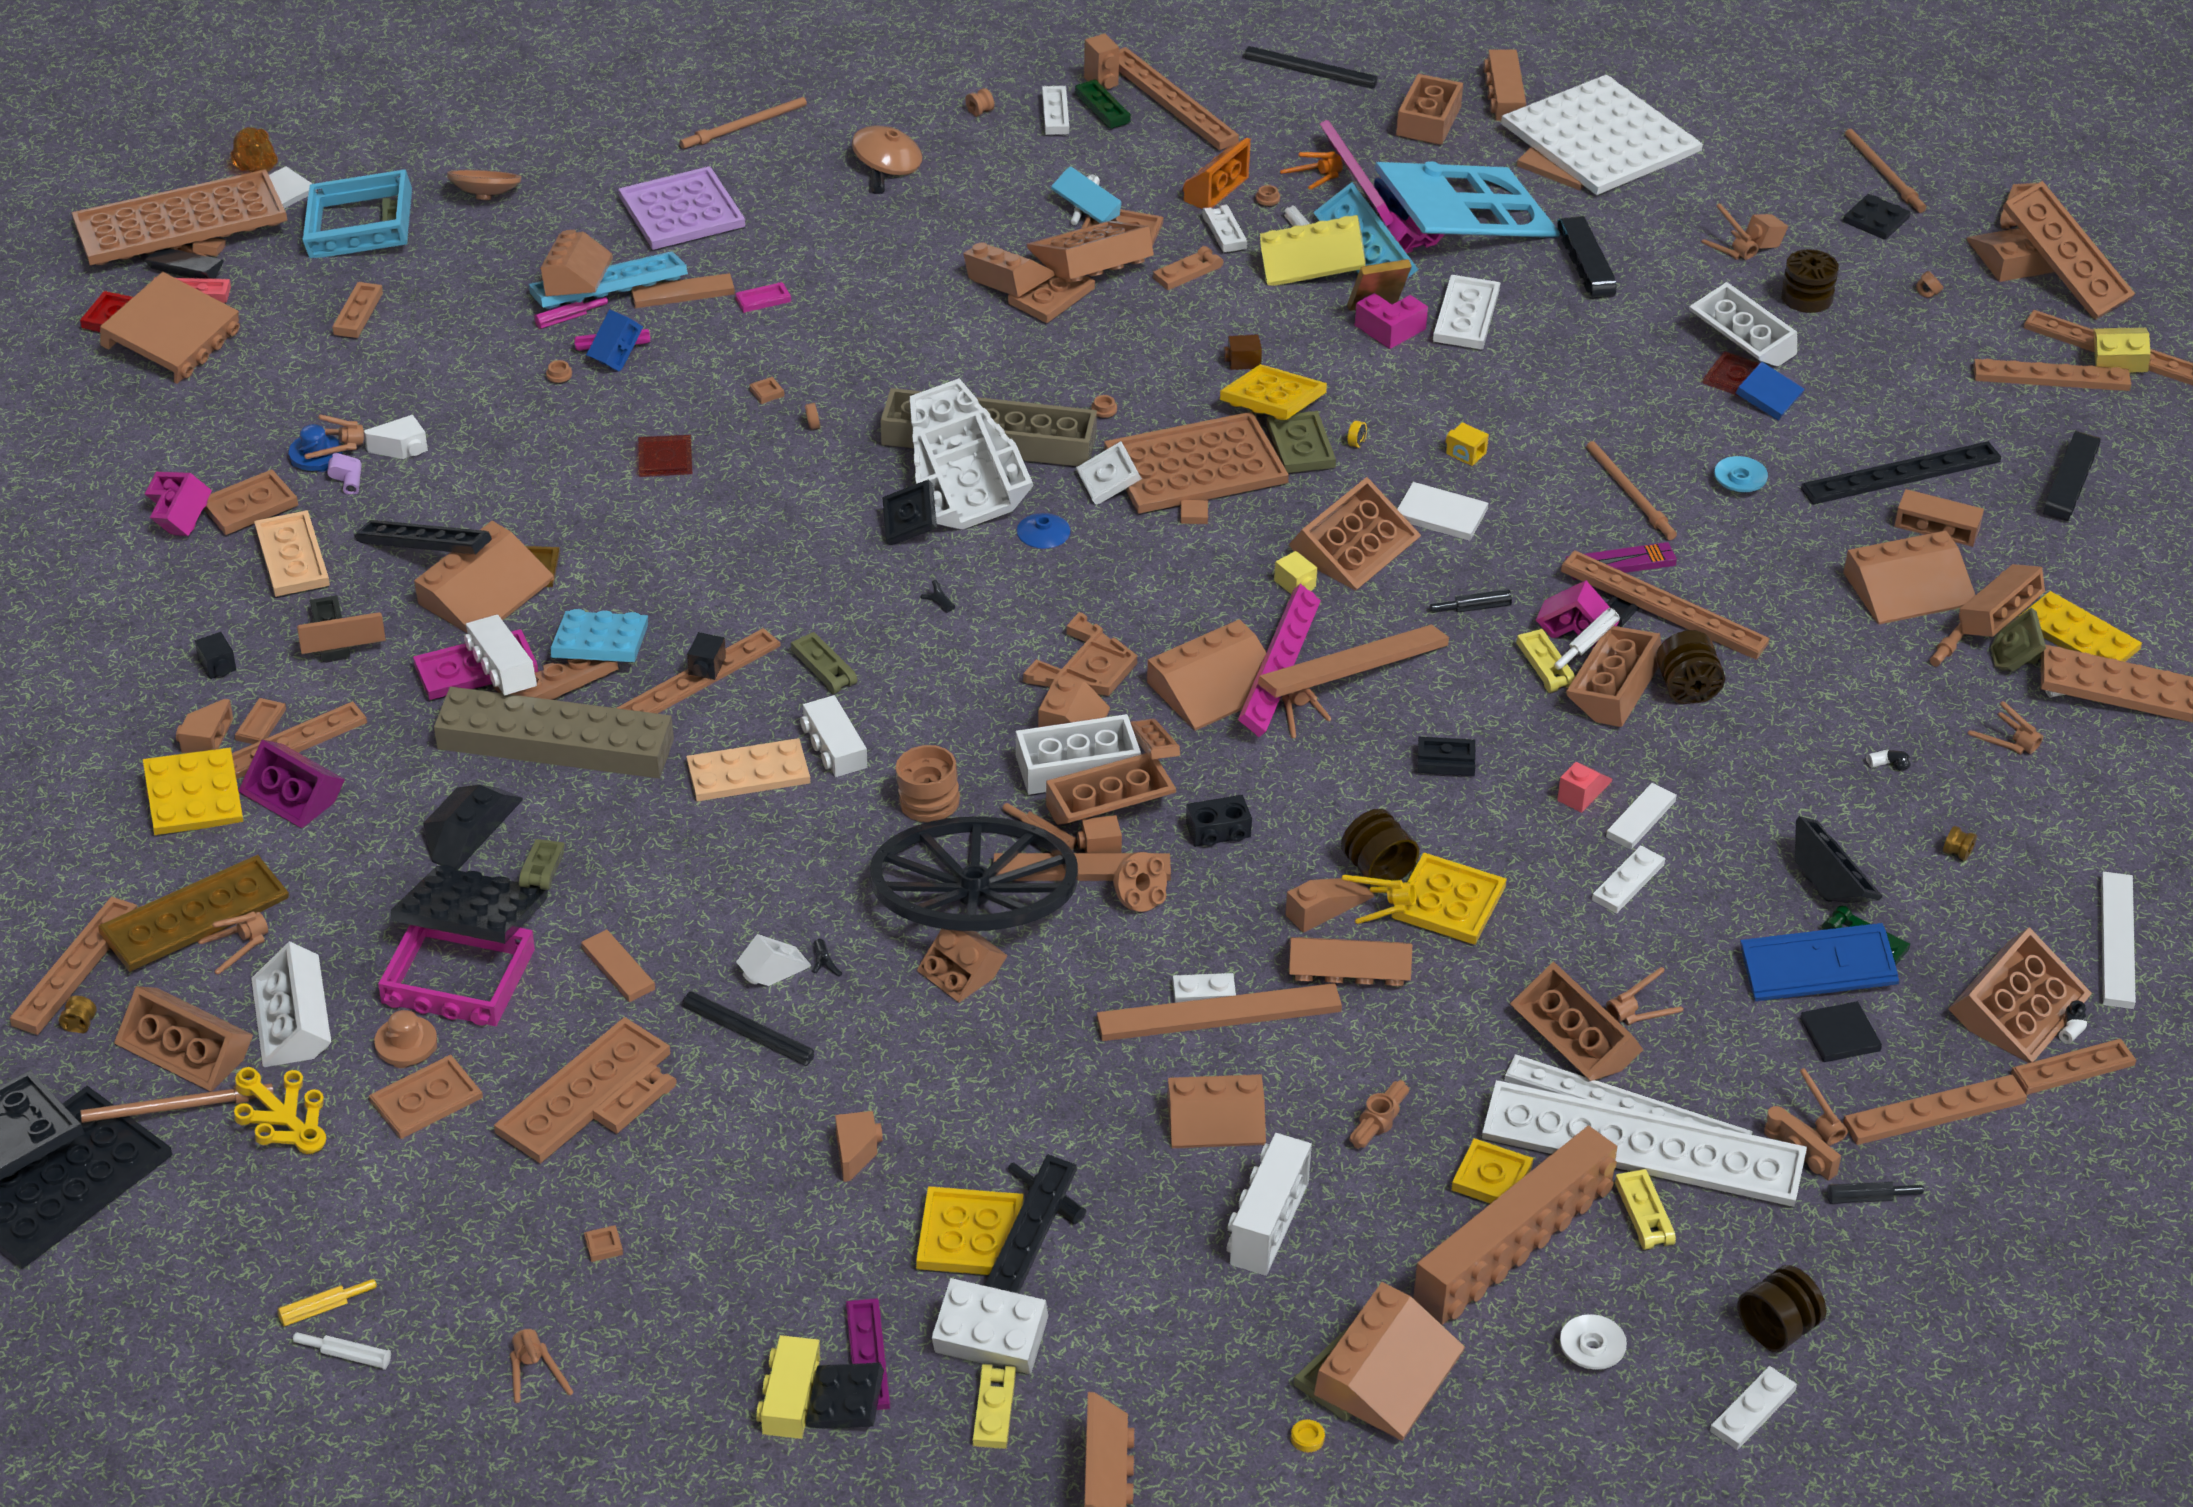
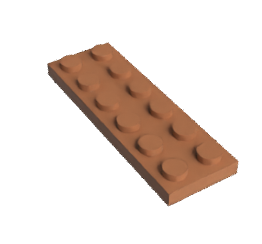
[2002,181,2135,320]
[2041,644,2193,722]
[494,1017,670,1164]

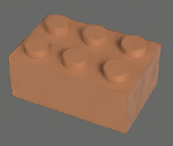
[1396,74,1463,145]

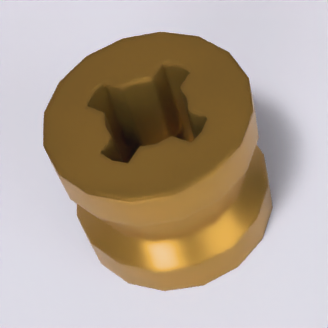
[1943,826,1977,861]
[59,995,97,1034]

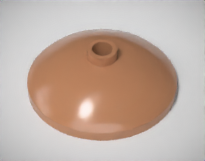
[852,125,922,175]
[447,170,521,200]

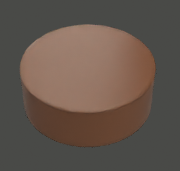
[805,402,820,430]

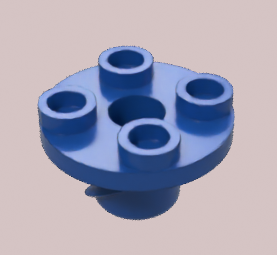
[288,424,343,472]

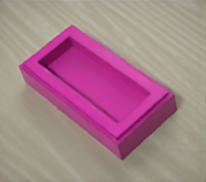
[735,282,791,313]

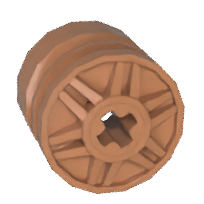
[895,745,960,822]

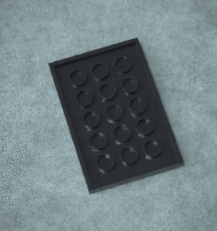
[0,1086,172,1269]

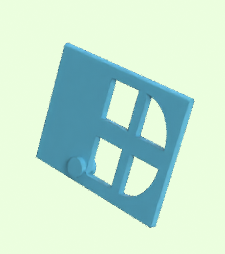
[1374,161,1560,237]

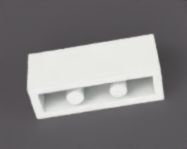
[800,695,867,777]

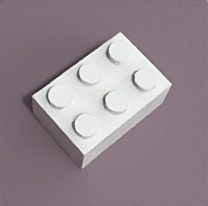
[932,1278,1048,1375]

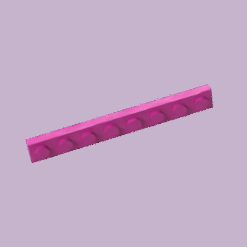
[1238,584,1321,737]

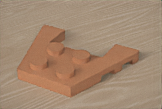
[1023,612,1138,696]

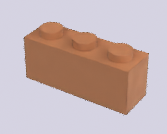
[1894,489,1984,547]

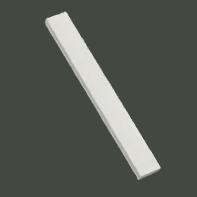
[1505,1054,1753,1135]

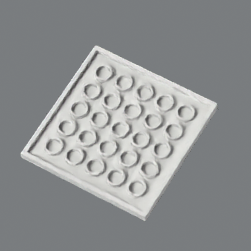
[1501,75,1703,195]

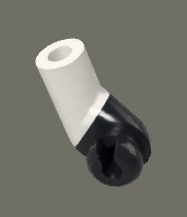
[1866,750,1911,771]
[2059,1000,2087,1044]

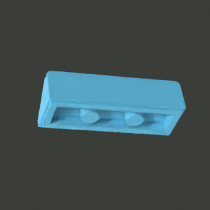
[1051,167,1121,223]

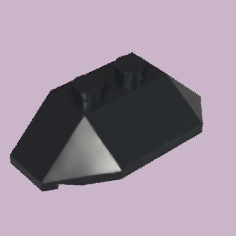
[423,785,523,870]
[1795,816,1883,903]

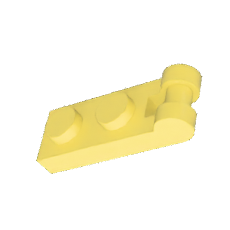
[1516,629,1575,693]
[1615,1169,1676,1250]
[973,1364,1016,1449]

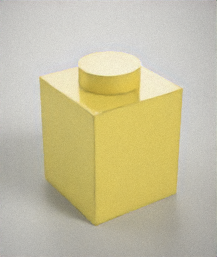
[1274,551,1317,594]

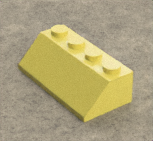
[1260,215,1366,285]

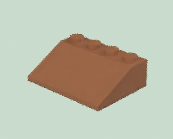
[1027,221,1154,282]
[1966,228,2055,282]
[1289,477,1421,591]
[414,521,554,634]
[1843,531,1975,625]
[1147,619,1266,731]
[1948,927,2092,1063]
[1314,1282,1465,1441]

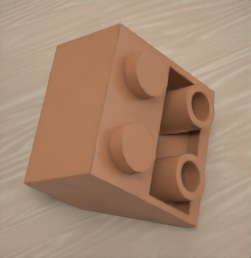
[917,929,1008,1002]

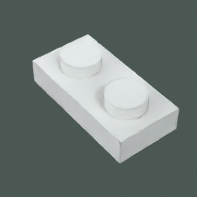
[1173,973,1236,1003]

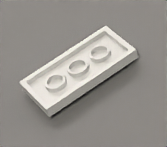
[1433,275,1500,349]

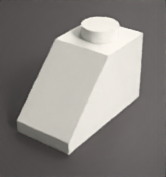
[364,415,428,459]
[736,934,811,986]

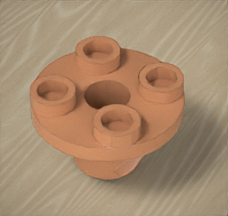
[1113,852,1167,912]
[374,1010,437,1068]

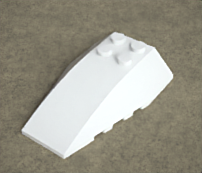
[910,379,1033,530]

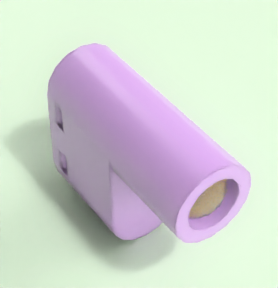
[327,453,362,494]

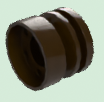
[1781,249,1839,313]
[1656,630,1726,704]
[1341,809,1420,887]
[1737,1265,1827,1352]

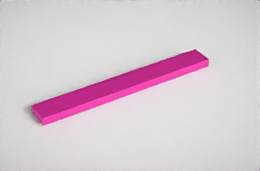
[1320,120,1394,226]

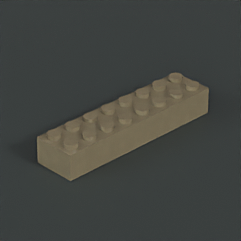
[881,388,1097,466]
[434,687,674,779]

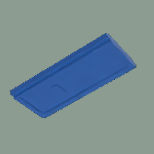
[1740,923,1899,1001]

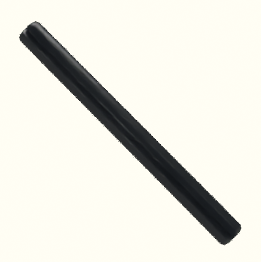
[1245,46,1378,89]

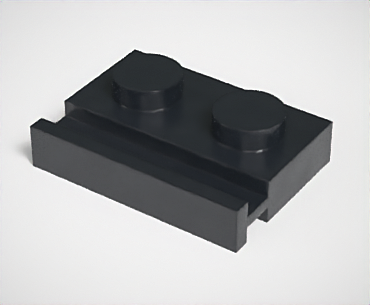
[1417,736,1476,776]

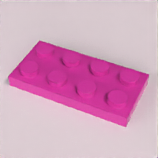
[413,629,538,700]

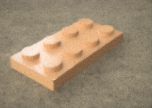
[254,510,330,597]
[686,738,810,801]

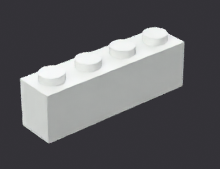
[464,614,537,695]

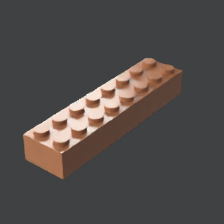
[1413,1125,1618,1325]

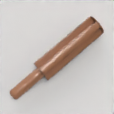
[1003,803,1077,850]

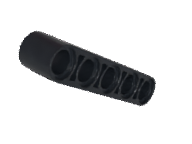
[1557,216,1617,299]
[2043,431,2101,521]

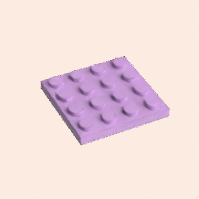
[618,166,745,250]

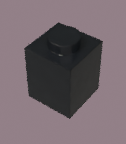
[194,632,236,679]
[687,632,726,680]

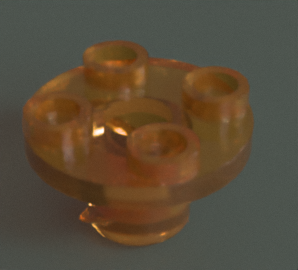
[230,127,278,173]

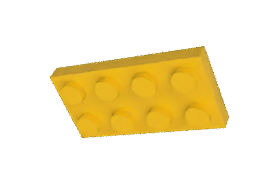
[2019,591,2142,662]

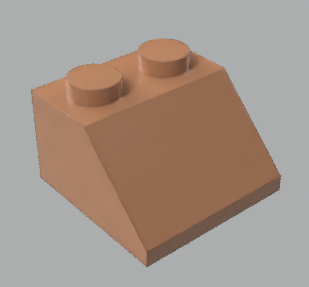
[1038,674,1110,728]

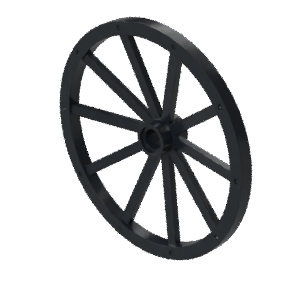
[870,816,1078,931]

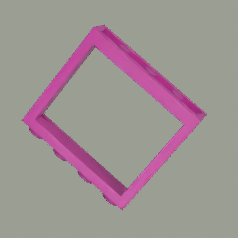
[378,925,535,1026]

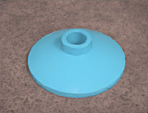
[1714,456,1768,492]

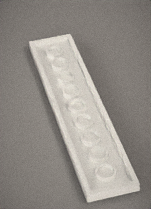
[1482,1080,1807,1207]

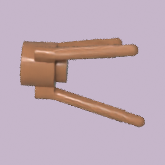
[1702,204,1759,260]
[304,415,364,459]
[1282,688,1331,738]
[1968,701,2044,755]
[198,911,268,974]
[1606,967,1683,1026]
[1791,1068,1848,1146]
[510,1329,573,1403]

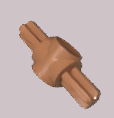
[1349,1080,1409,1149]

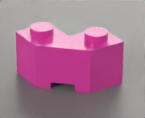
[1383,212,1445,253]

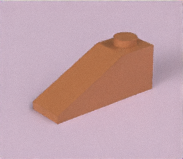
[1285,878,1374,933]

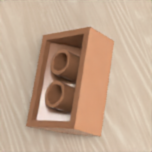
[963,243,1055,297]
[1167,1074,1266,1148]

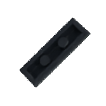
[145,248,224,279]

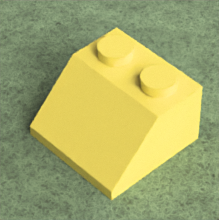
[2094,328,2150,372]

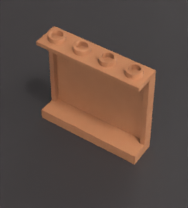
[100,272,240,384]

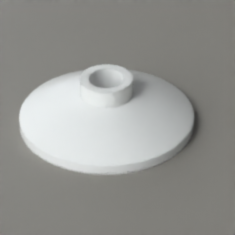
[1560,1314,1627,1370]

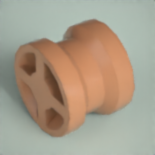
[965,88,994,117]

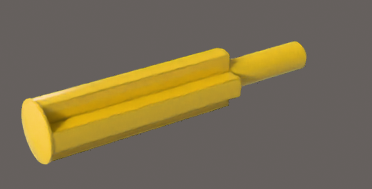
[277,1279,377,1327]

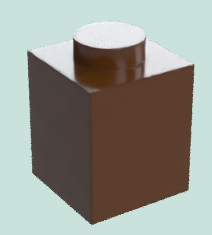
[1223,334,1262,370]

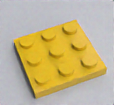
[1220,364,1327,420]
[143,748,243,835]
[1391,853,1507,945]
[916,1186,1023,1275]

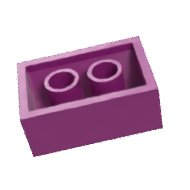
[238,739,345,828]

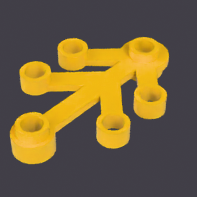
[234,1067,326,1154]

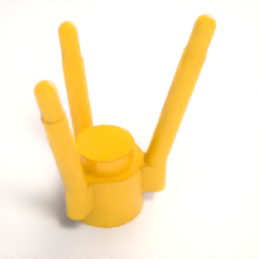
[1341,875,1416,924]

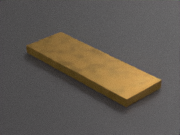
[98,855,289,972]

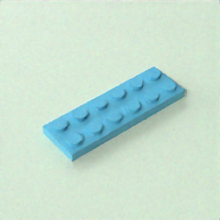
[1313,182,1419,278]
[528,251,688,309]

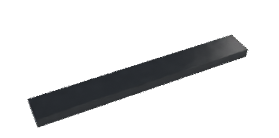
[1801,441,2001,505]

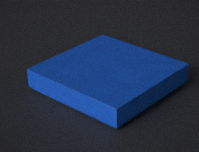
[1736,362,1805,421]

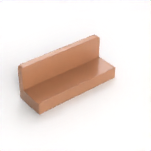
[297,612,386,654]

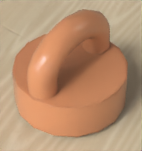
[1916,271,1943,298]

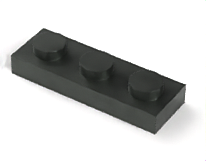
[310,595,350,662]

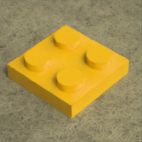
[1451,1138,1533,1204]

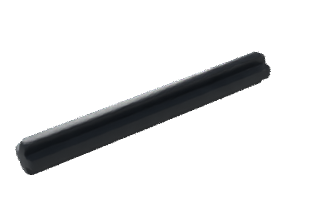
[683,991,814,1065]

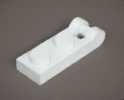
[1202,205,1247,253]

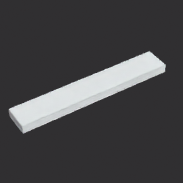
[2101,872,2136,1009]

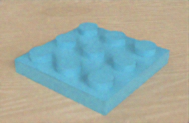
[551,609,648,662]

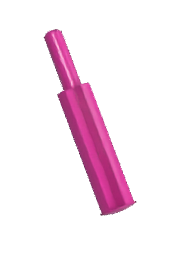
[534,297,608,329]

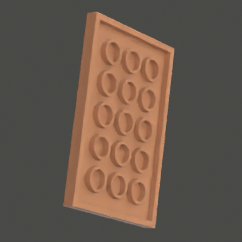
[1104,412,1289,514]

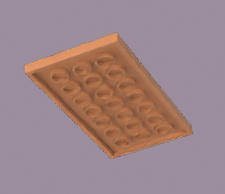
[72,169,288,265]

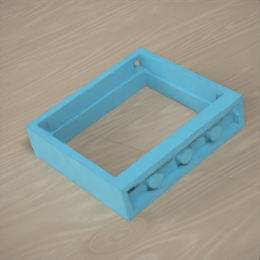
[303,169,412,258]

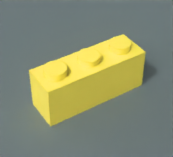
[756,1335,820,1439]

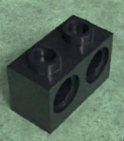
[1186,794,1252,847]

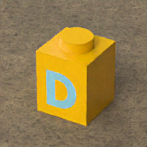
[1445,422,1489,466]

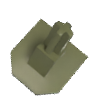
[1991,608,2051,672]

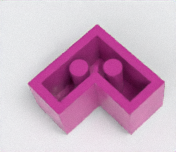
[1355,293,1428,349]
[145,472,212,536]
[1536,580,1619,648]

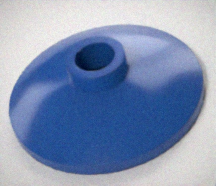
[1017,513,1070,549]

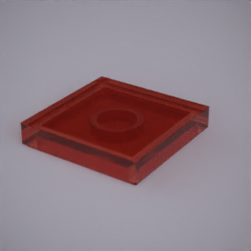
[1703,351,1760,397]
[638,434,693,477]

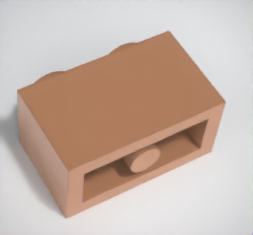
[1084,33,1119,89]

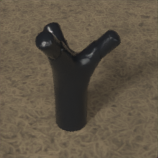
[921,580,955,613]
[812,939,842,977]

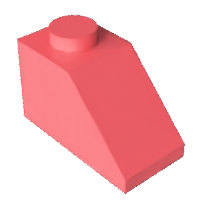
[1557,762,1612,813]

